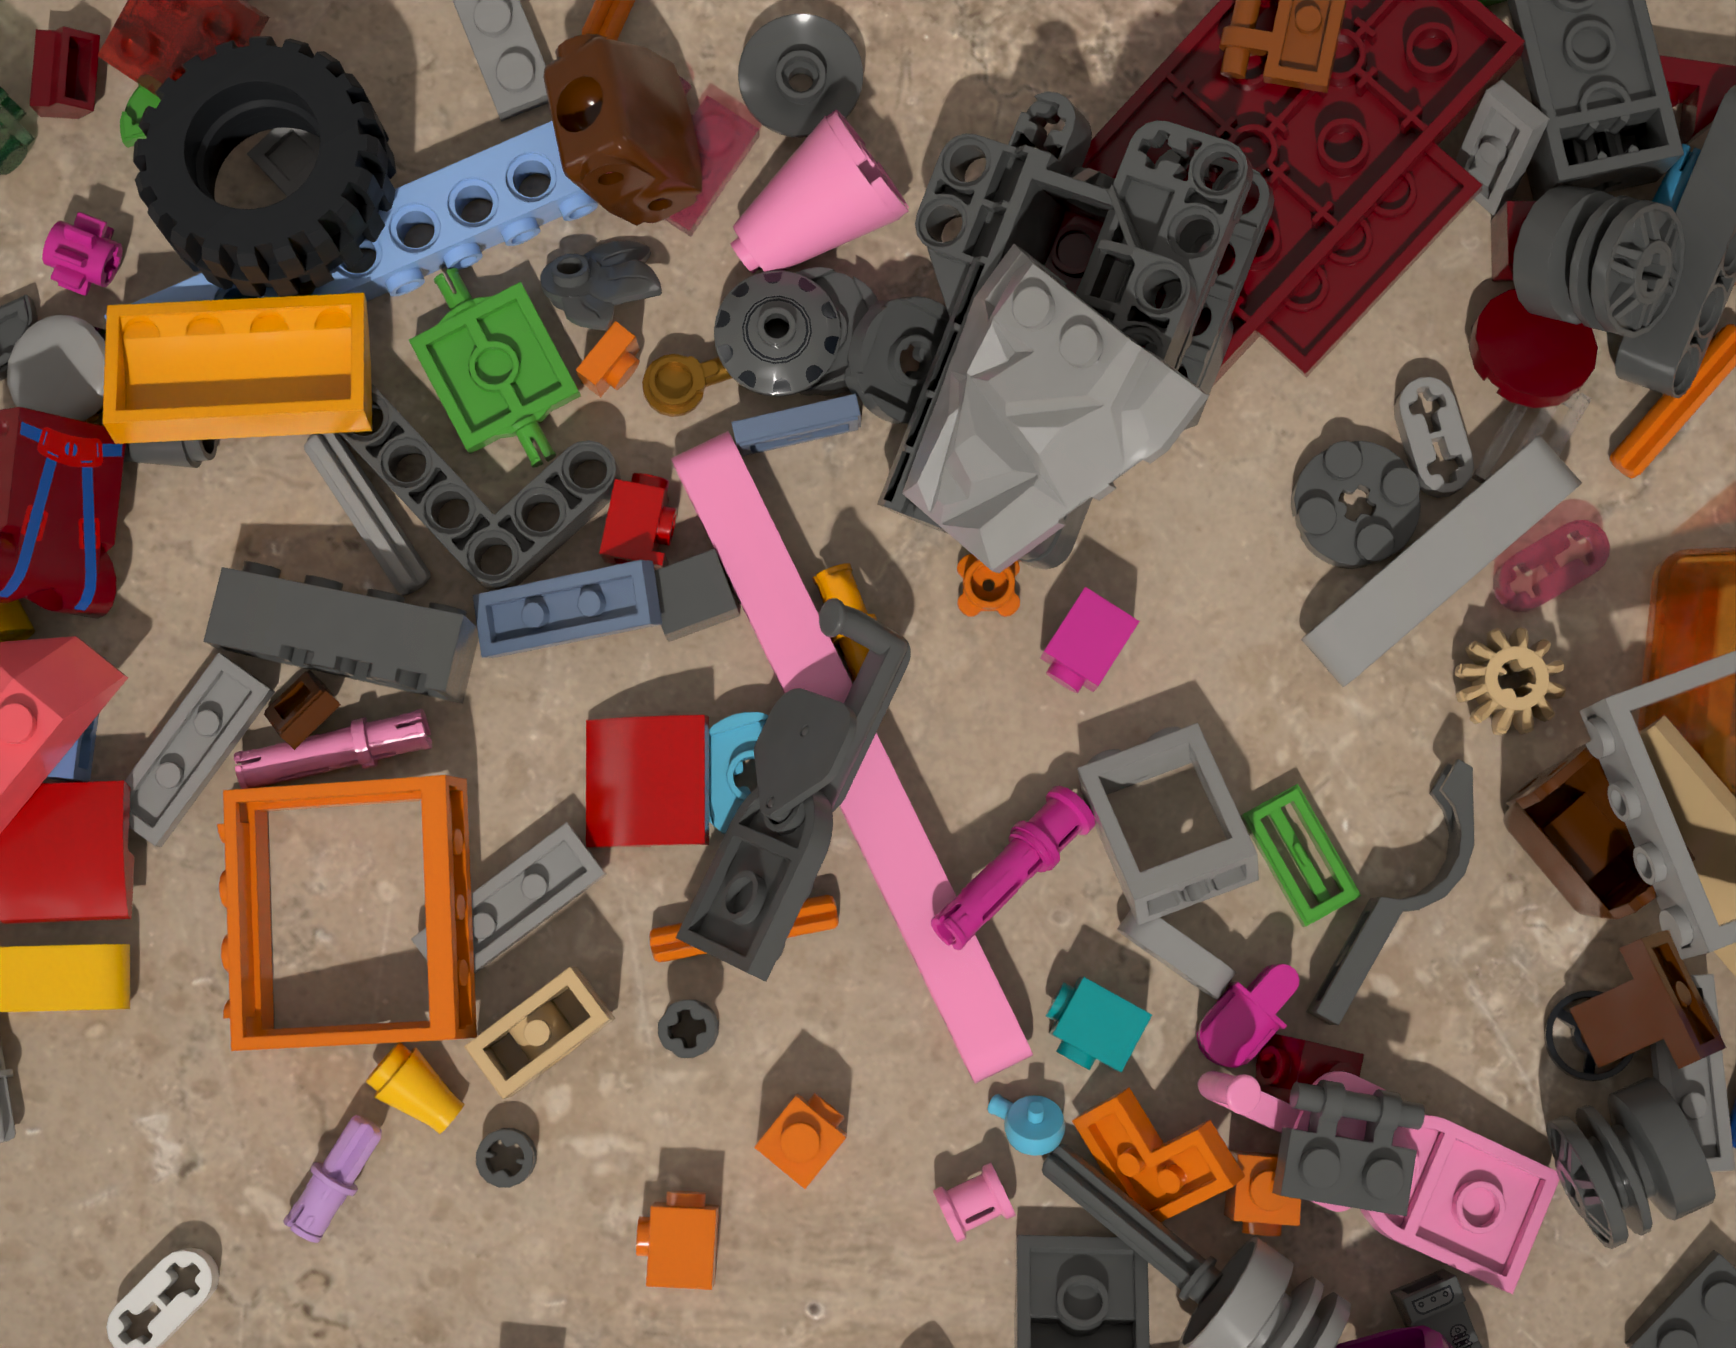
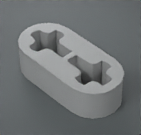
[1394,377,1474,498]
[1117,910,1236,1000]

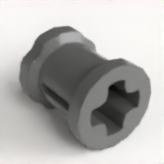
[658,1000,719,1058]

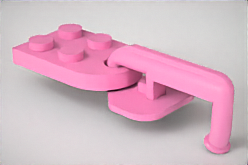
[1197,1071,1560,1294]

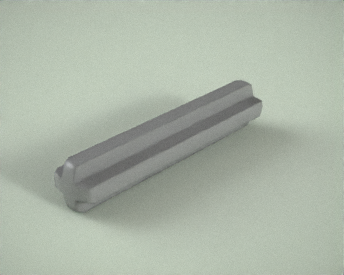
[304,433,431,596]

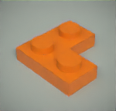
[1072,1087,1245,1222]

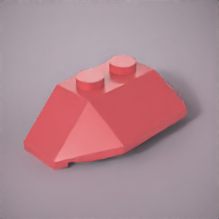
[0,636,129,834]

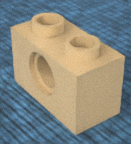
[464,967,616,1099]

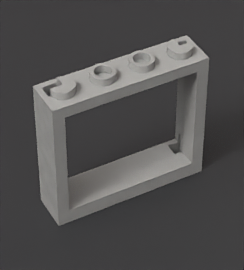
[1579,651,1736,960]

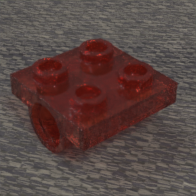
[97,0,270,97]

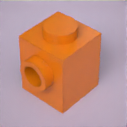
[754,1093,847,1189]
[1224,1150,1301,1236]
[636,1191,719,1290]

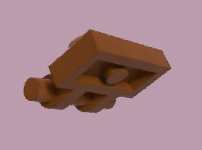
[1219,0,1347,93]

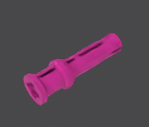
[931,785,1096,950]

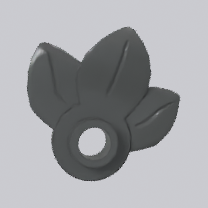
[540,240,662,330]

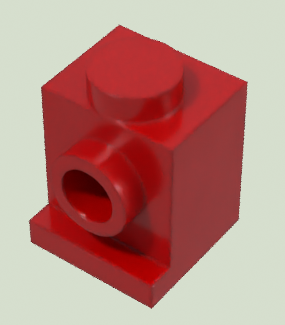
[599,473,677,571]

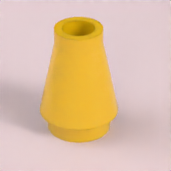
[365,1042,465,1134]

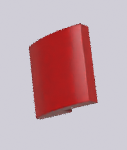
[586,715,709,848]
[0,780,135,924]

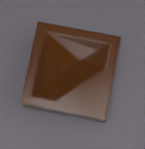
[264,669,341,750]

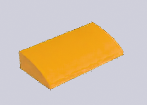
[102,293,372,444]

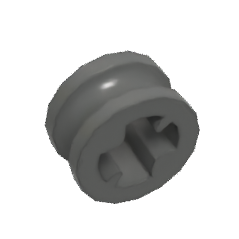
[476,1128,537,1188]

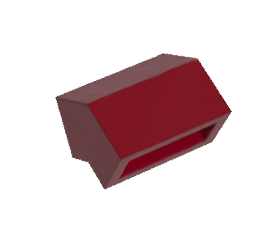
[30,26,100,119]

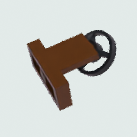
[1544,930,1726,1082]

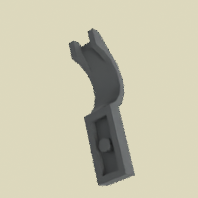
[1306,759,1474,1025]

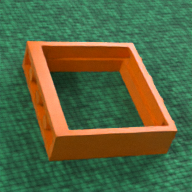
[217,775,477,1051]

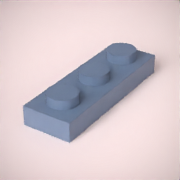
[473,560,662,658]

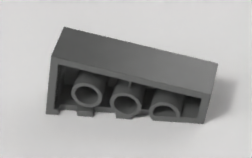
[203,561,479,704]

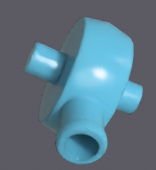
[987,1094,1066,1156]

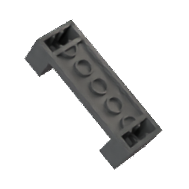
[1507,0,1684,201]

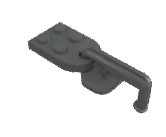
[676,598,911,982]

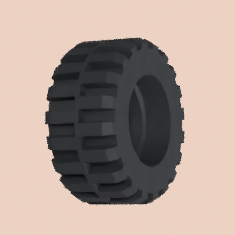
[133,36,396,298]

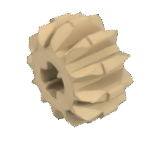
[1455,627,1566,736]

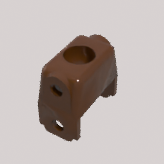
[543,34,702,226]
[1504,744,1695,920]

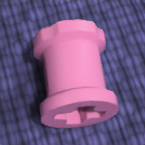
[933,1162,1016,1243]

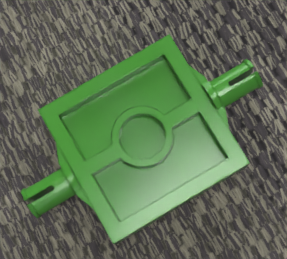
[409,268,581,468]

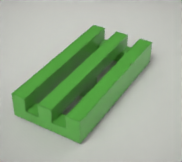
[1240,784,1361,927]

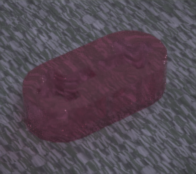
[1493,520,1610,612]

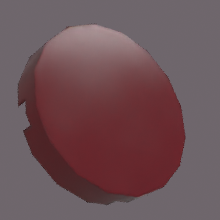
[1469,289,1598,408]

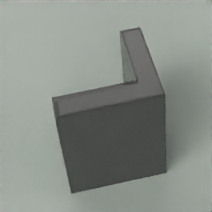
[654,549,740,642]

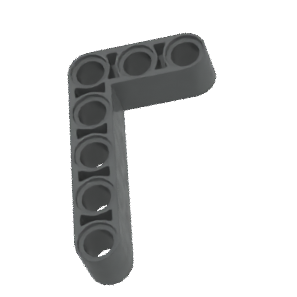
[340,384,621,591]

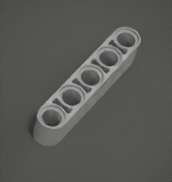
[1301,435,1582,687]

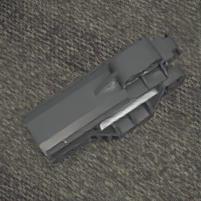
[877,92,1275,570]

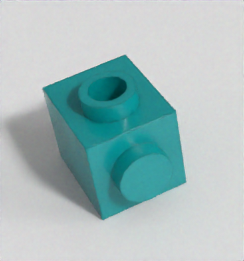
[1045,977,1152,1073]

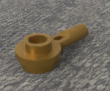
[642,354,732,417]

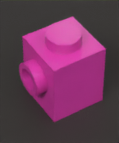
[1040,587,1140,693]

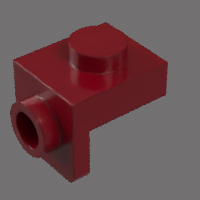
[1255,1034,1364,1104]

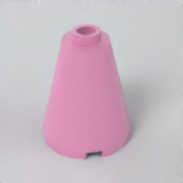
[730,109,909,273]

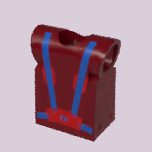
[0,407,126,619]

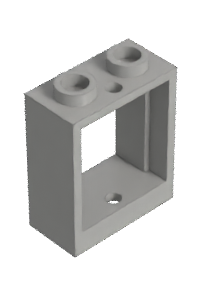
[1077,723,1259,926]

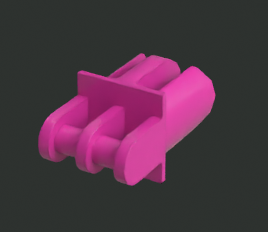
[1196,964,1299,1068]

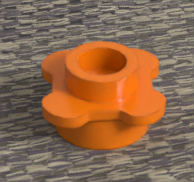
[957,554,1020,617]

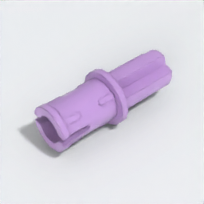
[283,1115,382,1243]

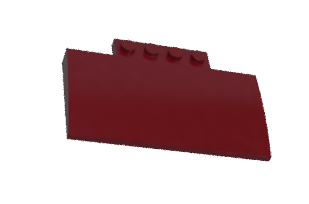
[1045,0,1525,386]

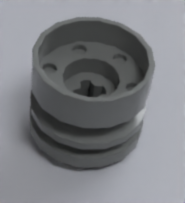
[1513,184,1685,338]
[1546,1077,1716,1249]

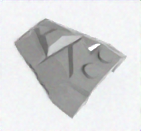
[902,244,1209,573]

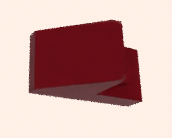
[1659,55,1736,145]

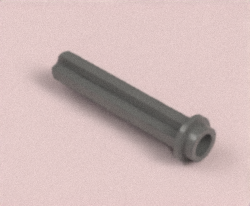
[1042,1144,1223,1305]

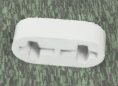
[106,1247,219,1348]

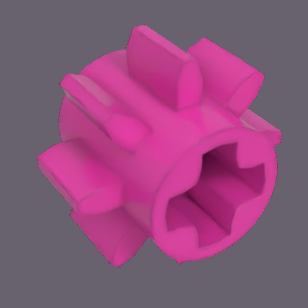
[42,212,123,296]

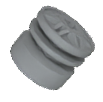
[1178,1236,1351,1348]

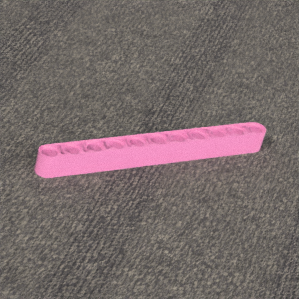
[671,431,1033,1084]

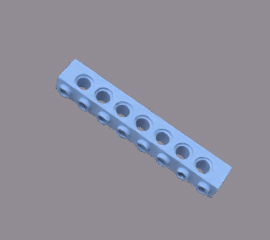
[104,121,598,319]

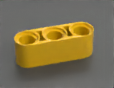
[0,944,130,1012]

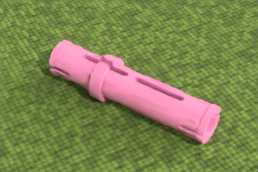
[234,709,432,789]

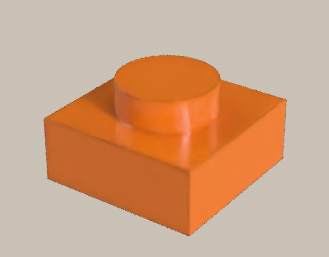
[576,321,640,398]

